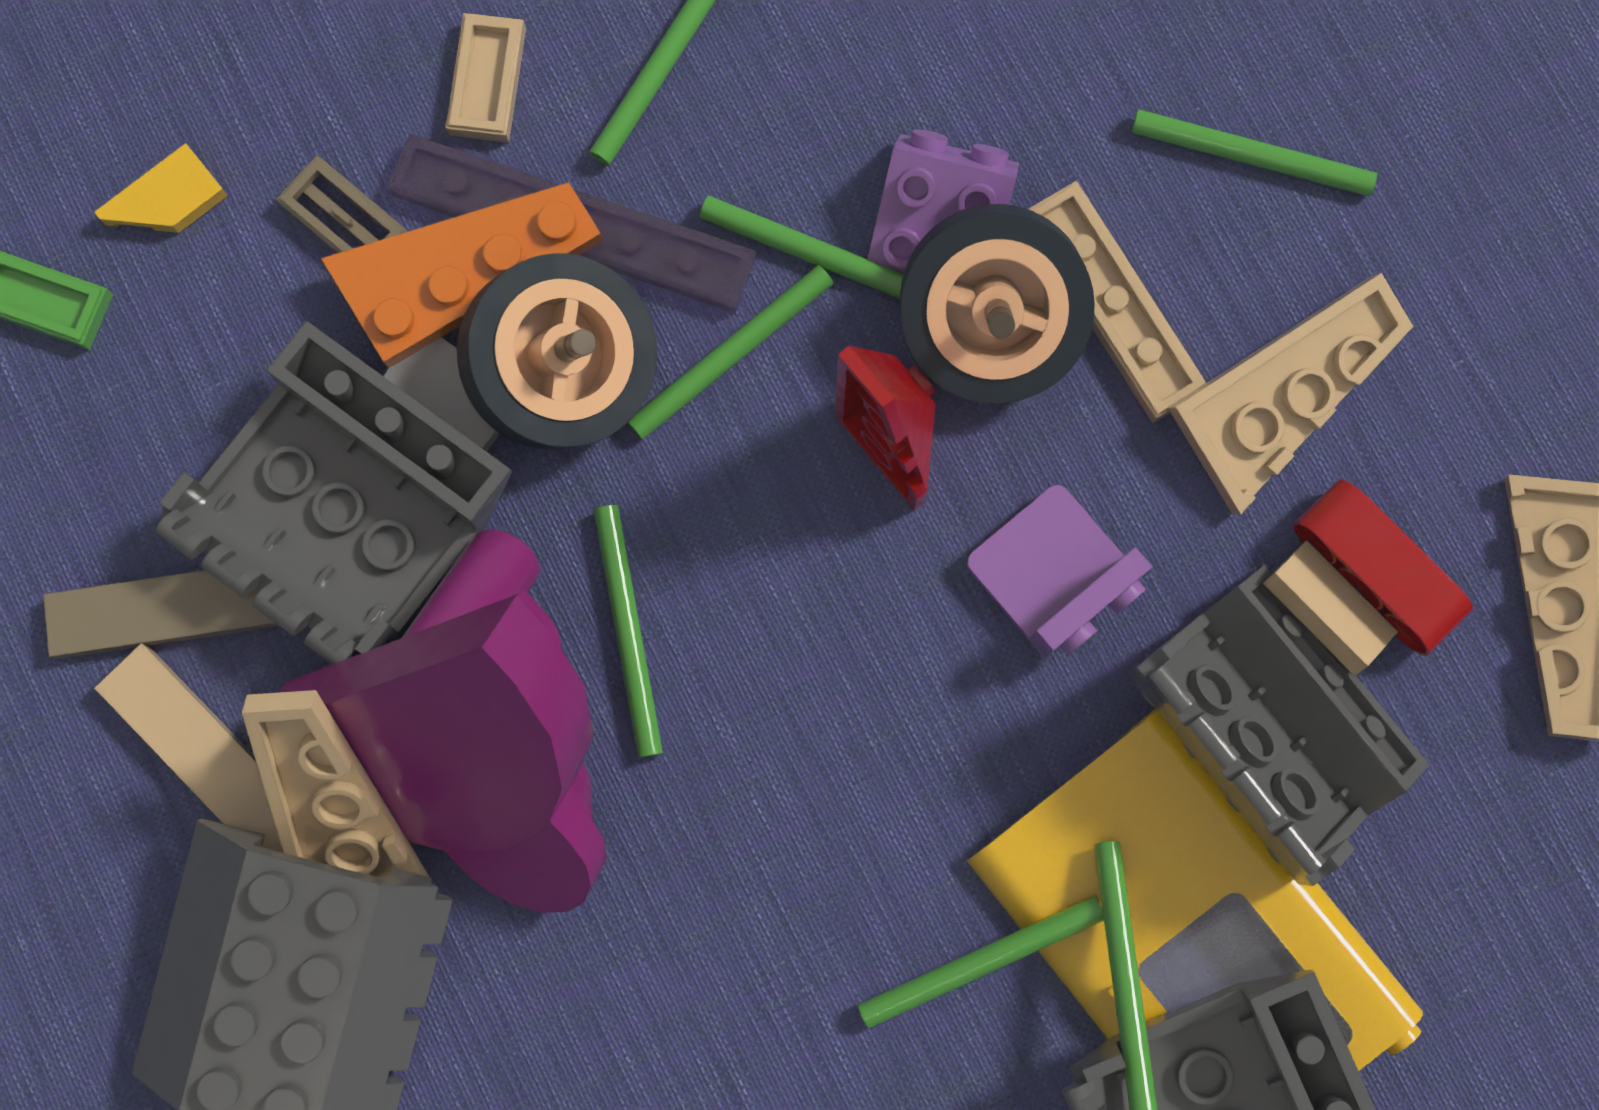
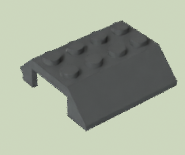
[155,321,512,665]
[1128,565,1430,886]
[132,818,453,1110]
[1061,969,1376,1110]

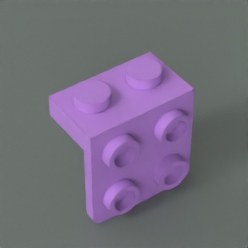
[868,129,1019,274]
[967,485,1153,659]

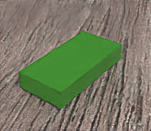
[0,251,113,350]

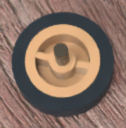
[900,204,1095,404]
[457,253,657,450]

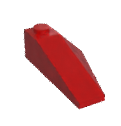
[835,346,936,511]

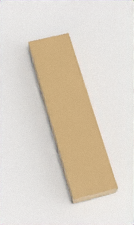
[1029,181,1206,424]
[94,643,283,853]

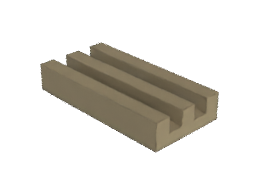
[276,155,408,254]

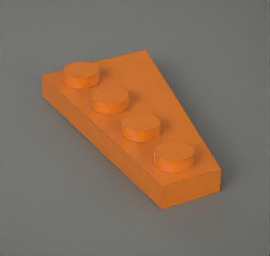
[321,182,603,368]

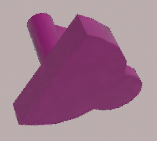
[279,529,607,913]

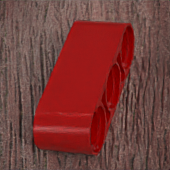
[1293,479,1473,656]

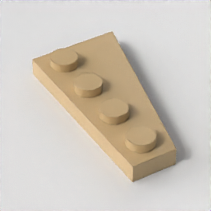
[1168,273,1413,514]
[1504,474,1599,742]
[242,690,432,883]

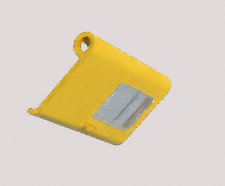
[967,709,1423,1071]

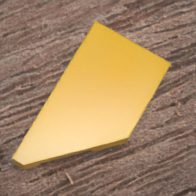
[94,143,228,233]

